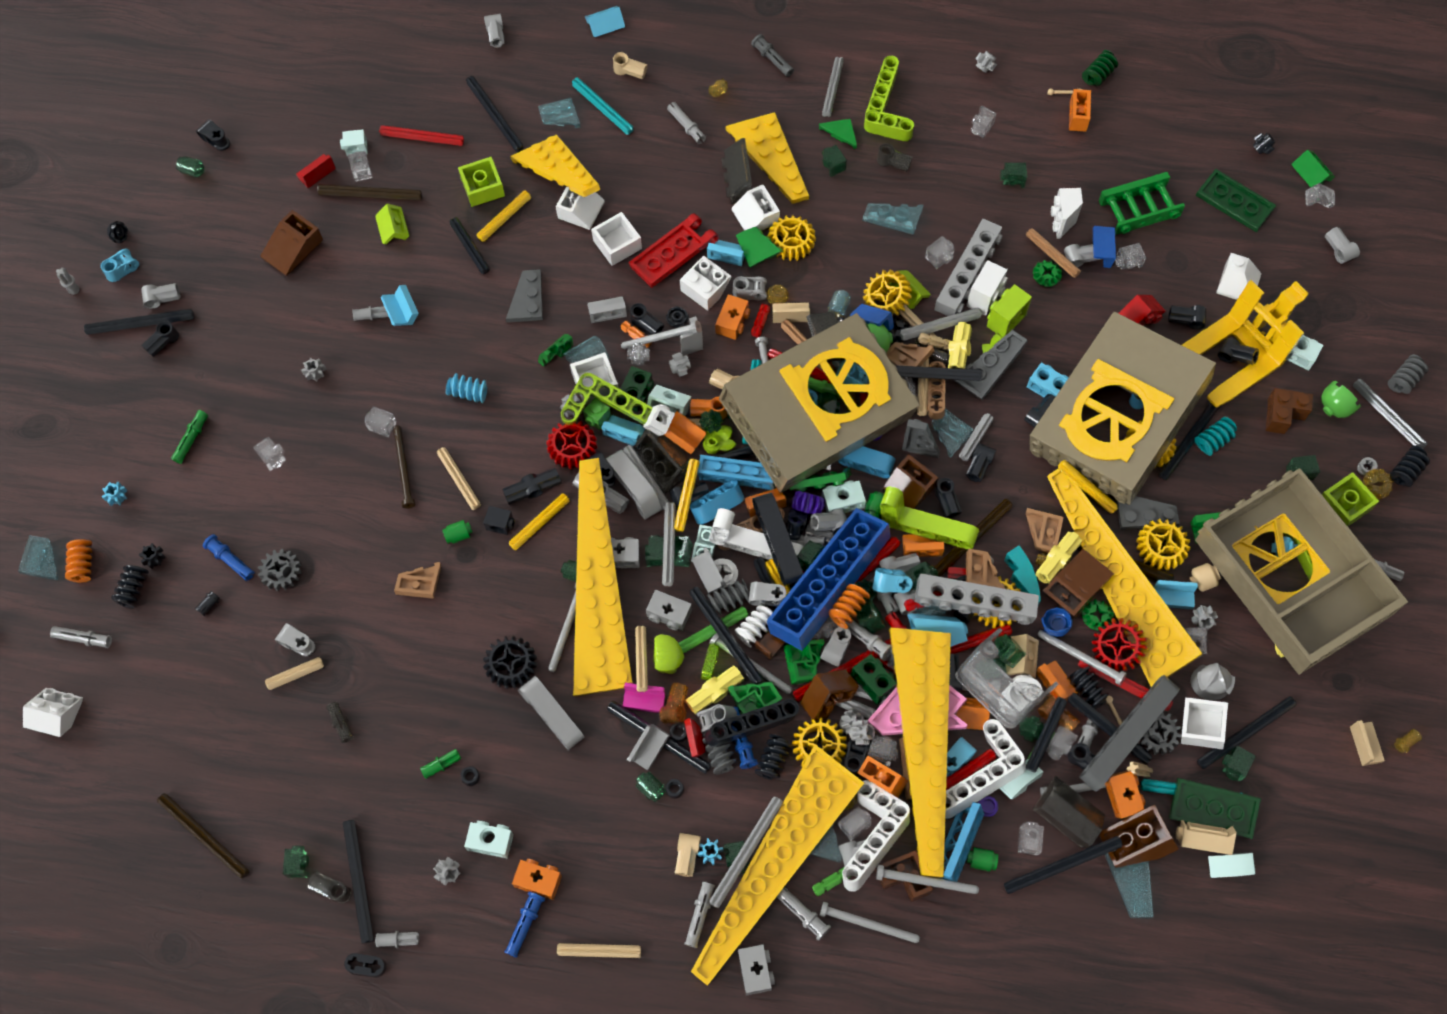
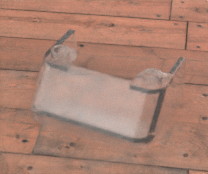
[955,628,1059,728]

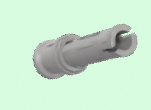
[845,619,893,661]
[777,887,831,941]

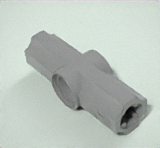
[573,472,629,514]

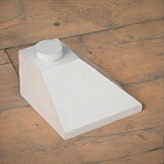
[1216,253,1261,300]

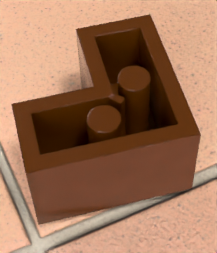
[1266,388,1313,434]
[800,670,859,720]
[875,850,933,902]

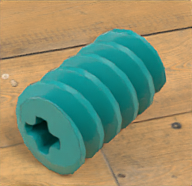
[1195,417,1237,456]

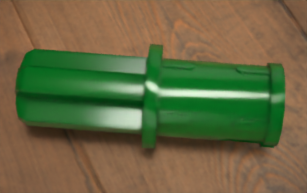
[420,749,461,779]

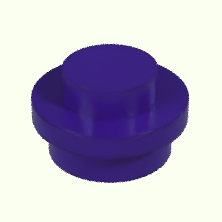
[978,796,998,817]

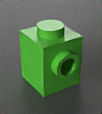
[583,398,611,431]

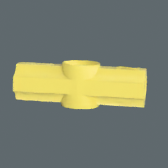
[948,322,972,369]
[1035,532,1082,584]
[685,665,744,715]

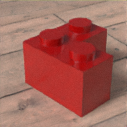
[1118,294,1166,326]

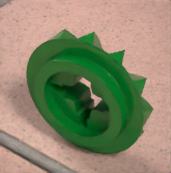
[1033,260,1062,287]
[1082,599,1114,630]

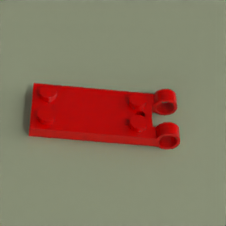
[628,213,719,288]

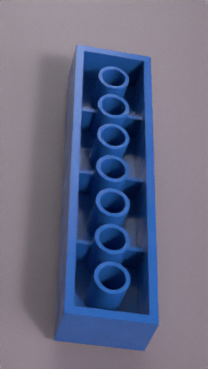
[767,508,891,651]

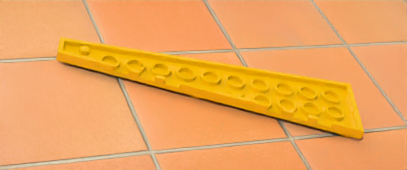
[1047,469,1203,687]
[890,628,951,878]

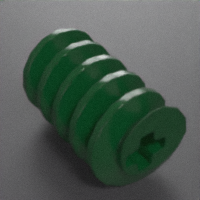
[1082,50,1119,86]

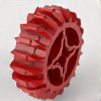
[546,421,598,470]
[1092,618,1147,672]

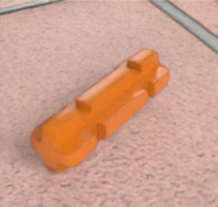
[621,321,652,348]

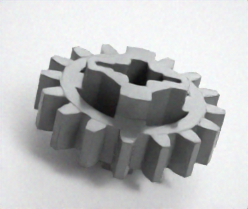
[258,549,302,591]
[1139,712,1182,755]

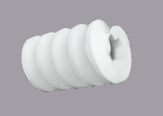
[735,605,773,648]

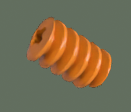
[65,539,92,583]
[828,584,870,629]

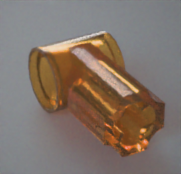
[659,683,688,724]
[1037,695,1080,735]

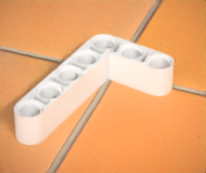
[709,508,805,564]
[945,719,1026,819]
[842,780,910,891]

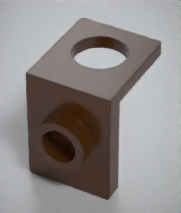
[755,631,785,660]

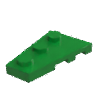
[790,467,852,492]

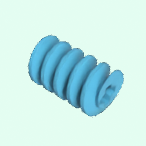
[446,373,487,403]

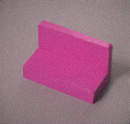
[623,683,666,714]

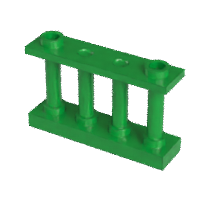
[1099,172,1185,235]

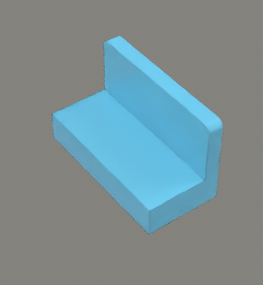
[585,6,625,37]
[707,240,745,266]
[381,285,419,326]
[602,415,645,447]
[1153,580,1198,609]

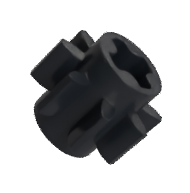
[1253,133,1276,154]
[139,543,166,569]

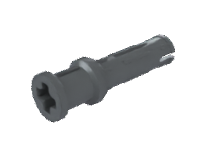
[751,34,794,77]

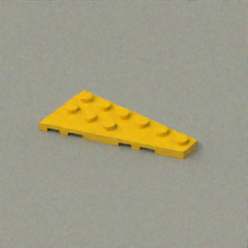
[726,112,809,204]
[510,135,600,197]

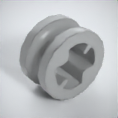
[1357,457,1378,477]

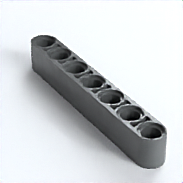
[1079,675,1180,792]

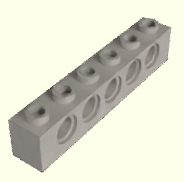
[934,219,1003,316]
[914,574,1039,625]

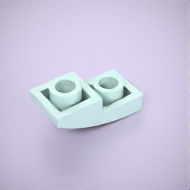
[691,525,716,562]
[999,759,1043,800]
[1208,853,1256,878]

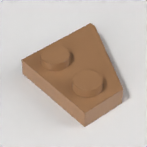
[887,342,935,367]
[1025,508,1064,553]
[965,549,1005,589]
[394,562,442,599]

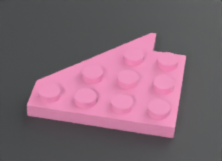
[868,685,968,736]

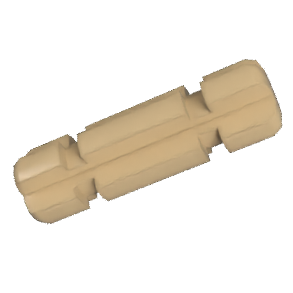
[918,333,950,351]

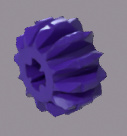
[792,491,825,514]

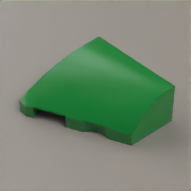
[736,227,783,267]
[538,334,573,367]
[784,639,824,685]
[728,682,782,721]

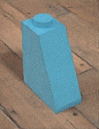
[907,613,968,647]

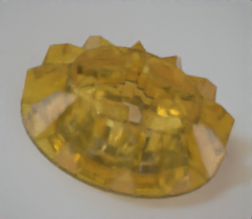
[1363,469,1394,499]

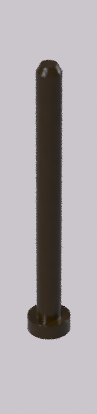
[393,425,416,509]

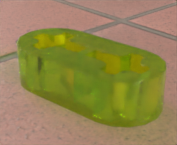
[701,643,720,681]

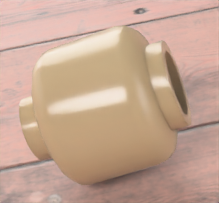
[1189,563,1221,592]

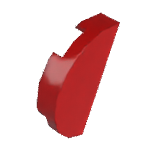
[684,718,706,757]

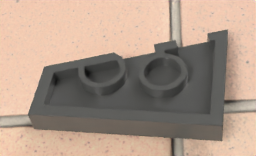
[506,269,543,322]
[902,419,940,459]
[1115,496,1180,530]

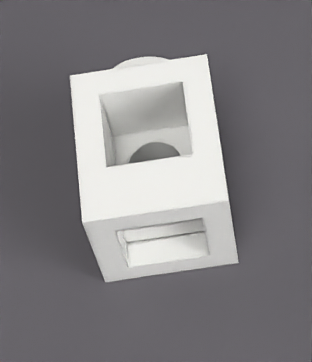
[643,404,675,436]

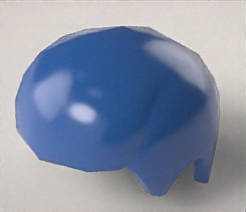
[1041,607,1073,637]

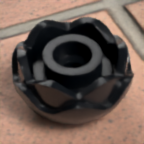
[107,221,128,243]
[666,306,689,328]

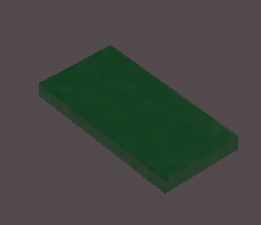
[1195,169,1276,232]
[1169,777,1261,839]

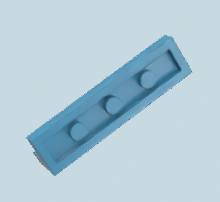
[697,455,775,490]
[932,802,984,882]

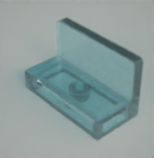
[564,336,609,364]

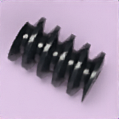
[1389,446,1430,487]
[111,565,149,609]
[1067,666,1109,709]
[755,734,792,780]

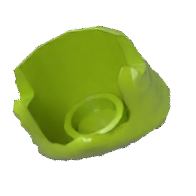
[652,634,685,674]

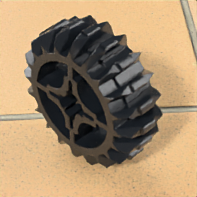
[483,636,537,689]

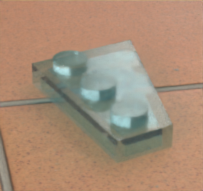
[862,203,924,235]
[1104,853,1153,918]

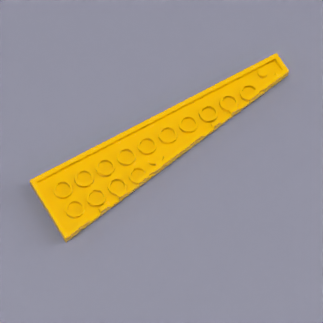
[573,458,633,696]
[691,744,864,986]

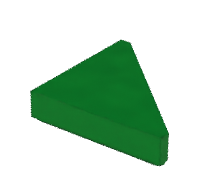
[819,119,857,149]

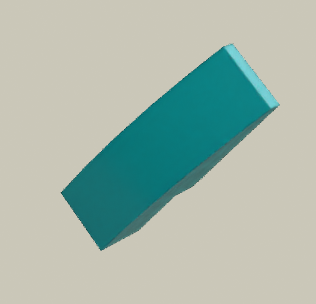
[1004,546,1041,606]

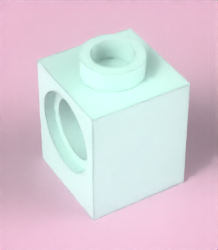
[340,129,368,156]

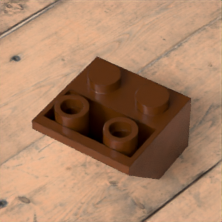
[882,454,939,509]

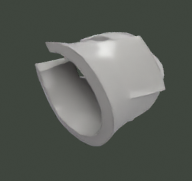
[1190,662,1235,701]

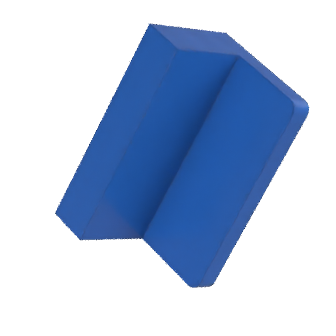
[1093,226,1116,268]
[850,304,894,331]

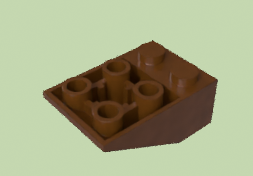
[260,210,323,276]
[1043,549,1114,619]

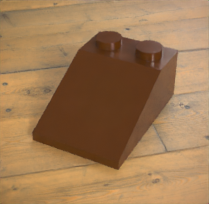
[1098,805,1179,868]

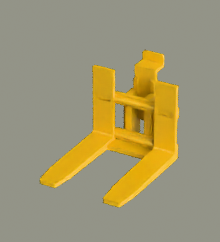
[1182,280,1308,408]

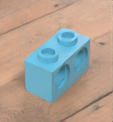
[1027,363,1069,397]

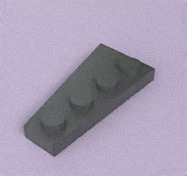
[953,330,1028,401]

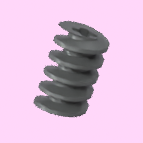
[1388,354,1428,394]
[706,579,749,615]
[702,732,737,775]

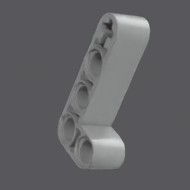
[606,450,662,520]
[518,676,584,750]

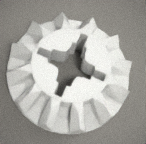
[714,559,738,588]

